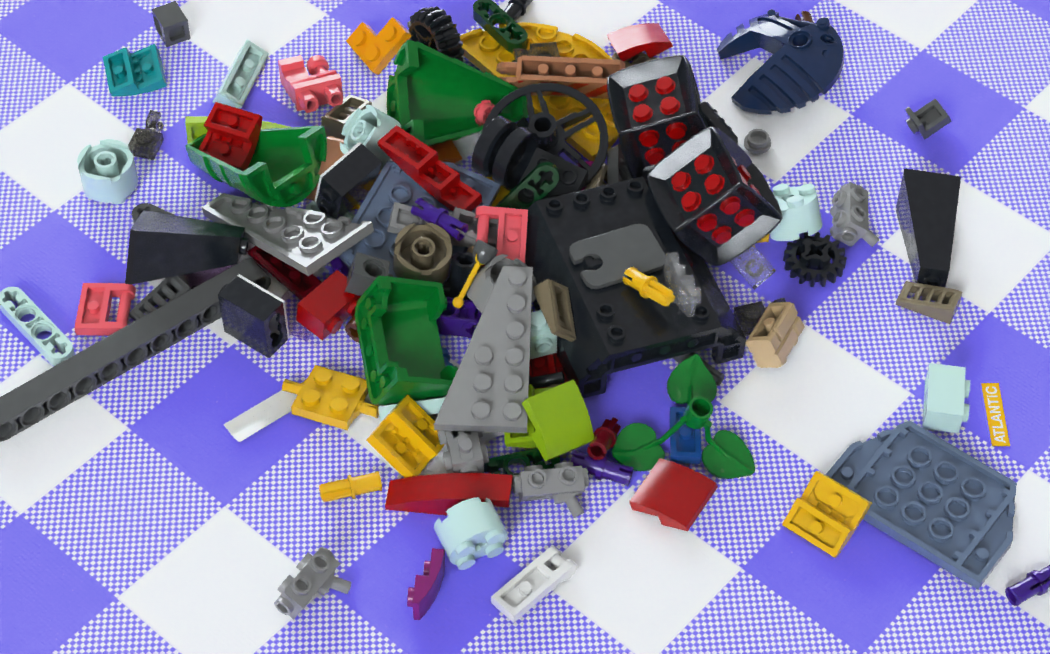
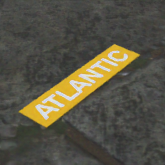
[981,383,1010,446]

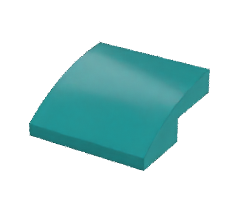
[102,44,167,96]

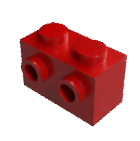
[296,270,361,340]

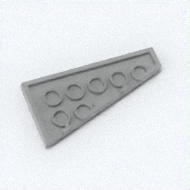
[201,193,374,276]
[434,266,533,433]

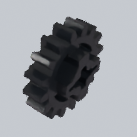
[783,232,847,287]

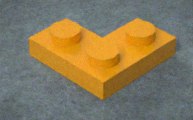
[346,17,412,75]

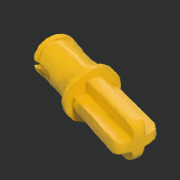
[622,267,675,307]
[319,471,382,502]

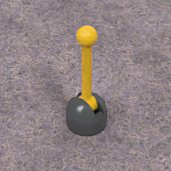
[452,240,498,308]

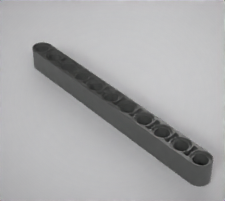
[0,259,271,442]

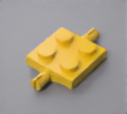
[282,365,379,431]

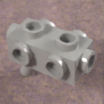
[830,182,879,247]
[437,430,489,473]
[512,462,589,518]
[274,547,351,619]

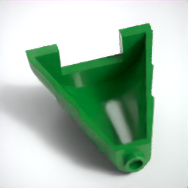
[387,40,528,146]
[185,125,327,207]

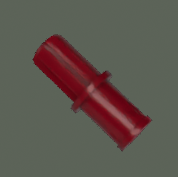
[587,417,621,460]

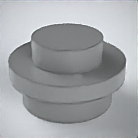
[744,129,771,154]

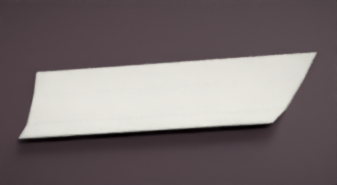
[223,390,297,442]

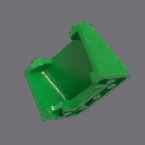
[355,275,458,405]

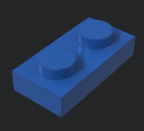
[669,407,702,464]

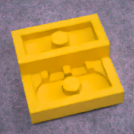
[366,394,445,478]
[782,471,872,558]

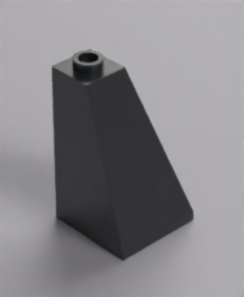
[896,168,961,287]
[125,210,249,285]

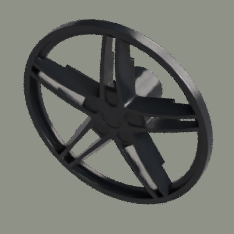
[482,83,608,191]

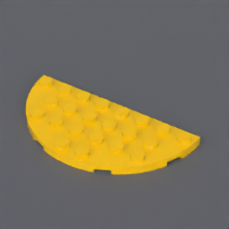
[460,22,619,162]

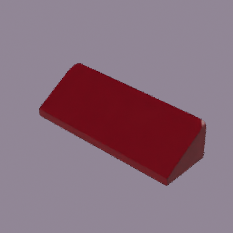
[247,246,322,300]

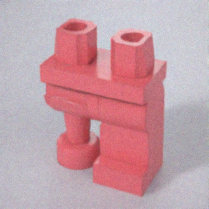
[278,55,343,113]

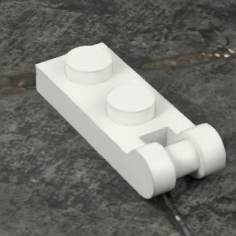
[491,546,577,623]

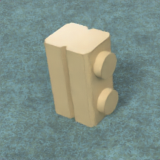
[745,302,805,368]

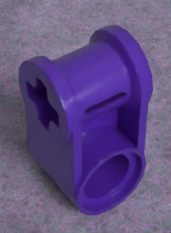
[436,297,482,338]

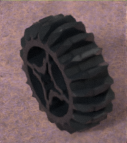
[407,6,464,62]

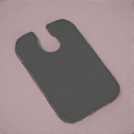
[569,224,667,289]

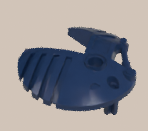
[717,9,844,115]

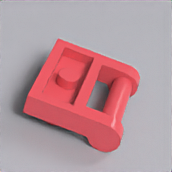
[475,206,528,266]
[74,283,136,336]

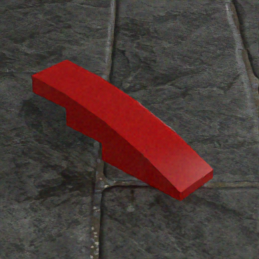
[377,125,482,211]
[385,473,513,516]

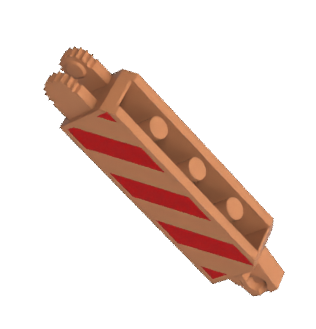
[496,55,626,99]

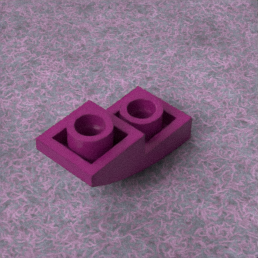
[407,548,445,620]

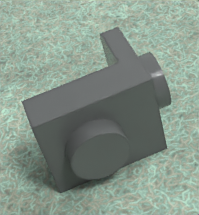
[904,99,952,140]

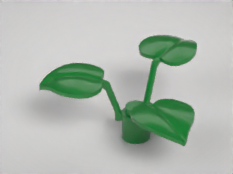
[611,354,755,479]

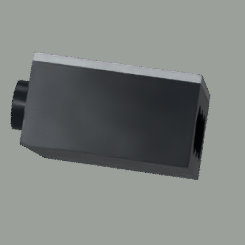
[314,142,382,220]
[218,274,290,358]

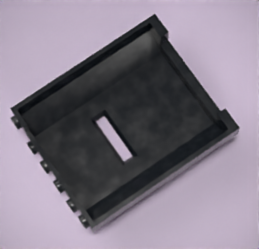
[525,176,746,398]

